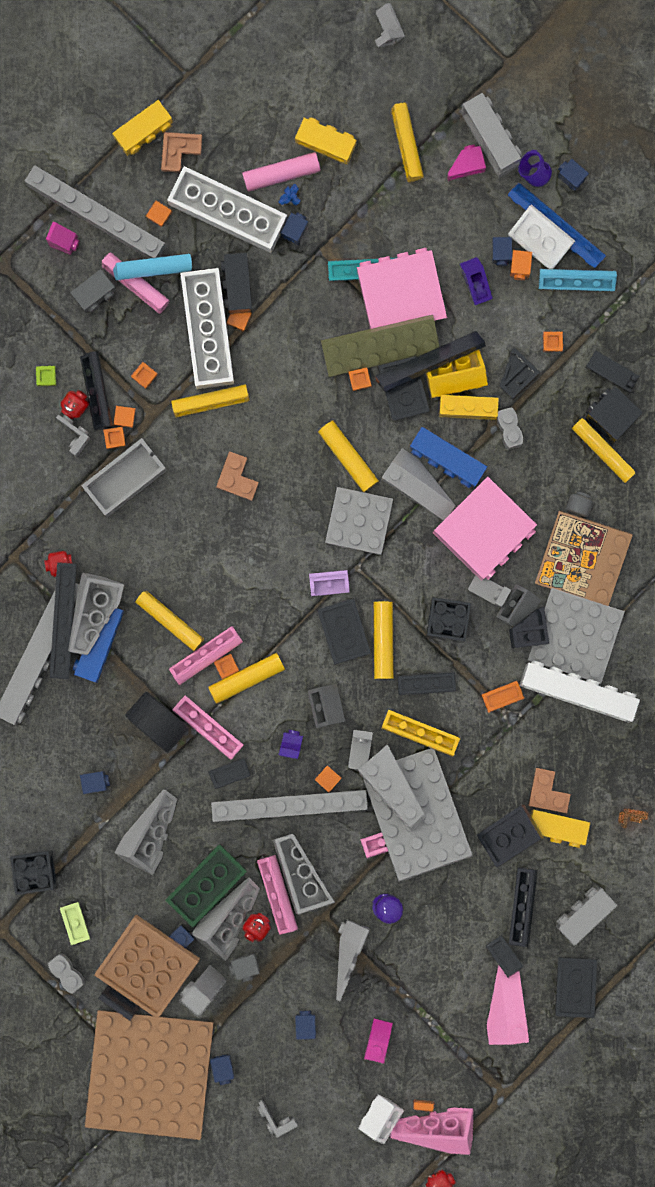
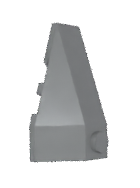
[381,448,456,521]
[115,789,177,875]
[191,878,260,961]
[336,919,369,1001]

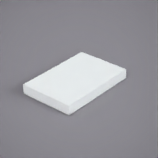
[508,205,575,269]

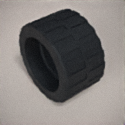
[125,691,189,753]

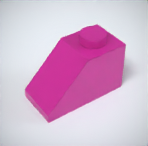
[447,145,486,181]
[46,222,79,255]
[364,1018,393,1063]

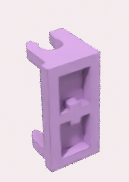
[309,570,349,596]

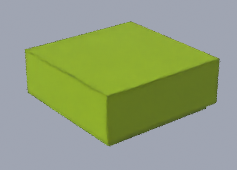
[36,366,56,386]

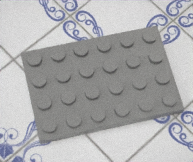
[363,748,473,882]

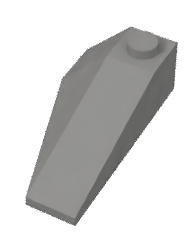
[68,572,124,655]

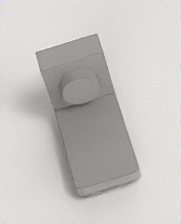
[375,3,405,47]
[56,415,90,457]
[468,575,511,608]
[348,730,373,770]
[257,1099,298,1137]

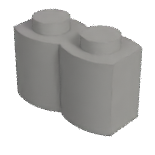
[497,407,523,450]
[48,953,85,994]

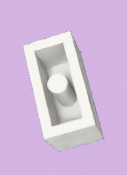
[358,1095,404,1144]

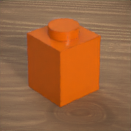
[510,250,532,280]

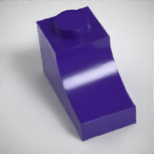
[460,257,493,305]
[279,730,303,759]

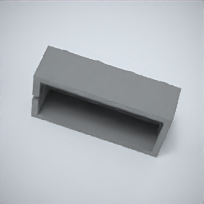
[461,93,522,178]
[81,438,167,517]

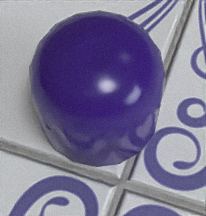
[518,150,552,187]
[372,894,403,924]

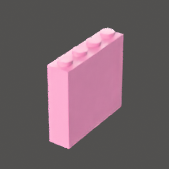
[356,248,447,329]
[433,477,537,581]

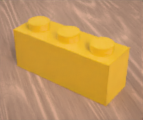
[112,100,173,156]
[295,118,356,165]
[439,395,499,420]
[531,810,590,848]

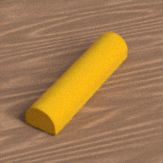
[391,103,423,182]
[171,384,250,417]
[572,418,635,483]
[318,420,379,493]
[135,591,204,651]
[373,602,393,679]
[208,653,285,704]
[381,710,460,757]

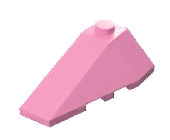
[487,965,529,1045]
[390,1108,473,1155]

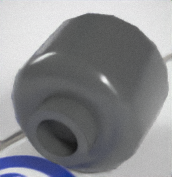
[565,491,593,519]

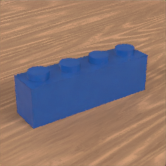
[410,427,487,489]
[73,608,124,683]

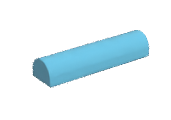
[113,254,192,280]
[539,269,617,291]

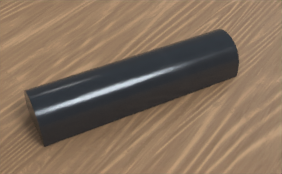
[80,352,113,431]
[509,867,538,947]

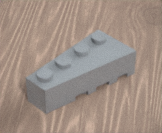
[358,745,425,831]
[272,834,334,914]
[180,965,227,1016]

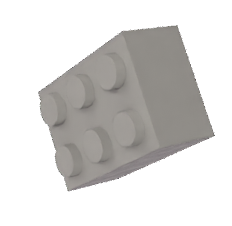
[556,887,617,946]

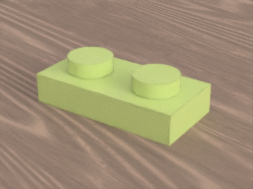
[60,902,90,945]

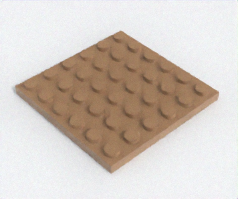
[85,1010,214,1140]

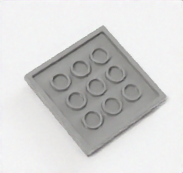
[528,588,625,684]

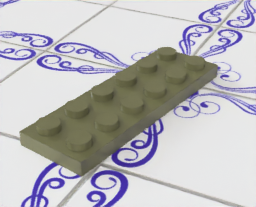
[321,314,439,377]

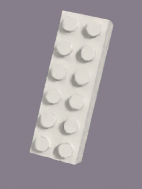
[167,166,288,253]
[181,268,234,389]
[519,661,640,723]

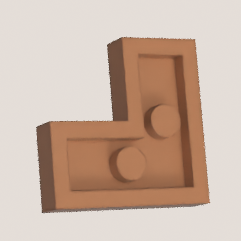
[161,132,202,173]
[216,451,259,501]
[529,768,571,813]

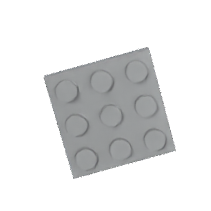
[325,487,393,555]

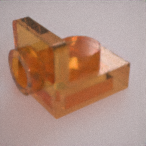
[618,808,649,828]

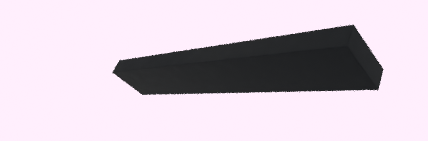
[375,331,486,392]
[50,563,77,679]

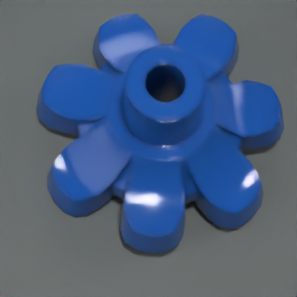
[279,184,300,206]

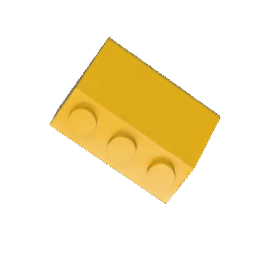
[425,350,488,398]

